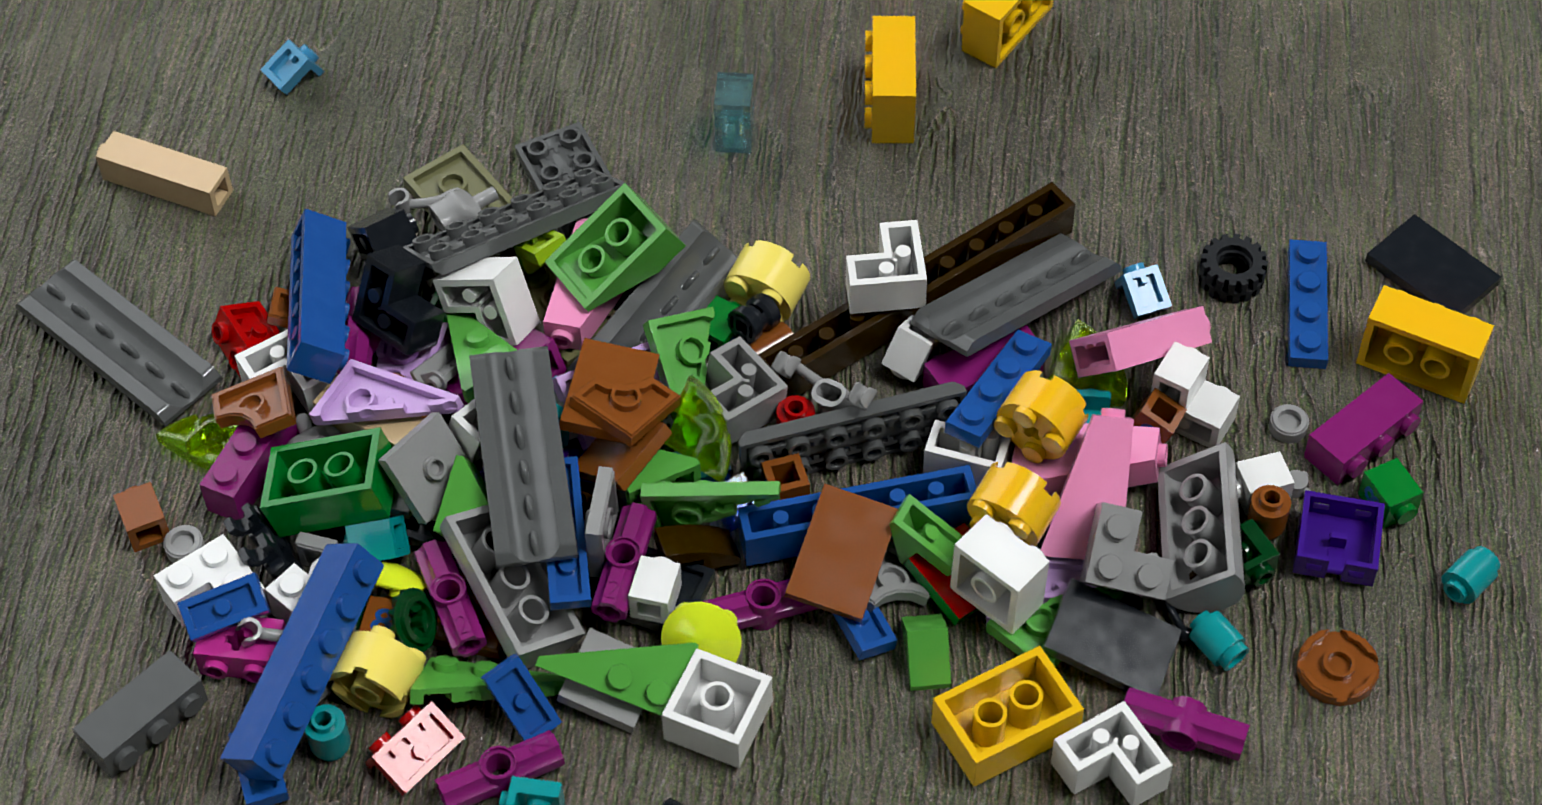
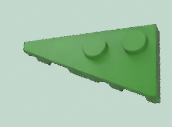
[446,313,517,403]
[640,480,781,534]

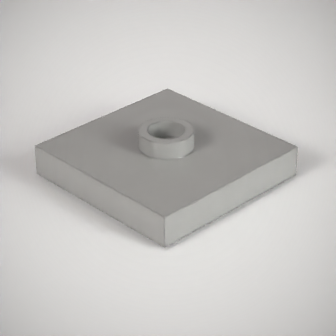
[378,412,470,524]
[584,466,619,578]
[557,628,643,734]

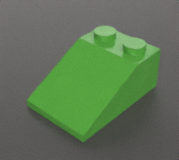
[544,183,686,312]

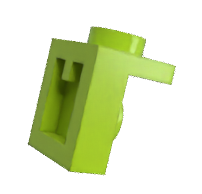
[513,230,566,274]

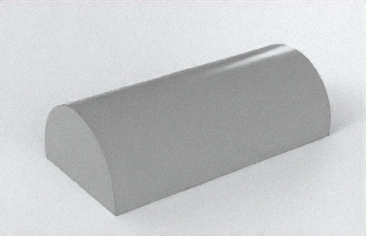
[1158,442,1245,613]
[440,505,585,668]

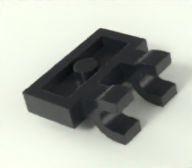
[223,503,304,579]

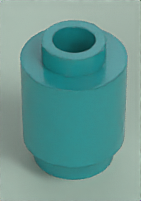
[1441,546,1500,604]
[1189,610,1250,671]
[305,704,351,761]

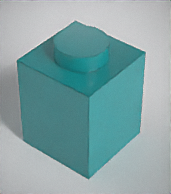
[344,515,411,561]

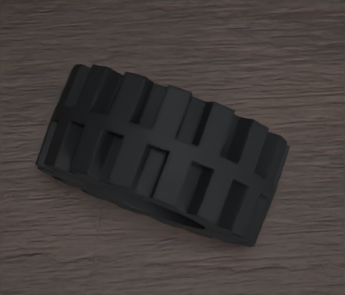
[1198,234,1268,304]

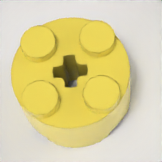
[724,240,810,322]
[329,625,426,718]

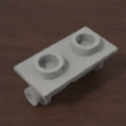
[410,341,458,390]

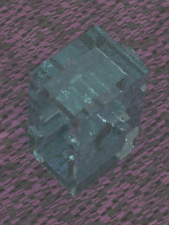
[714,72,755,154]

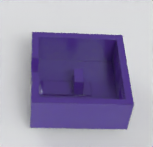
[1292,490,1385,587]

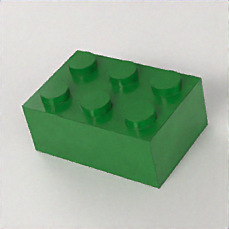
[260,427,394,537]

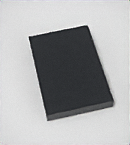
[1365,214,1501,314]
[1042,578,1182,696]

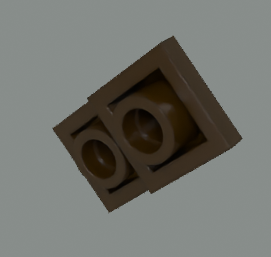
[654,524,741,569]

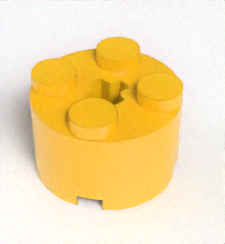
[993,370,1089,463]
[967,462,1061,547]

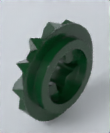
[387,588,437,652]

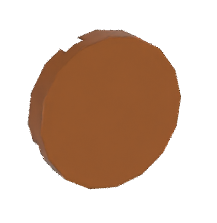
[1296,629,1380,706]

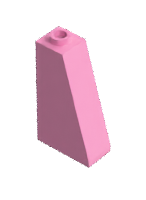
[543,218,624,350]
[1069,306,1212,378]
[1040,408,1134,560]
[1012,423,1168,497]

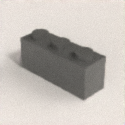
[72,650,208,779]

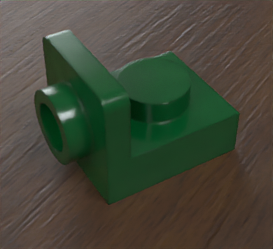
[1240,518,1280,589]

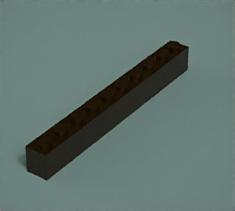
[758,182,1076,397]

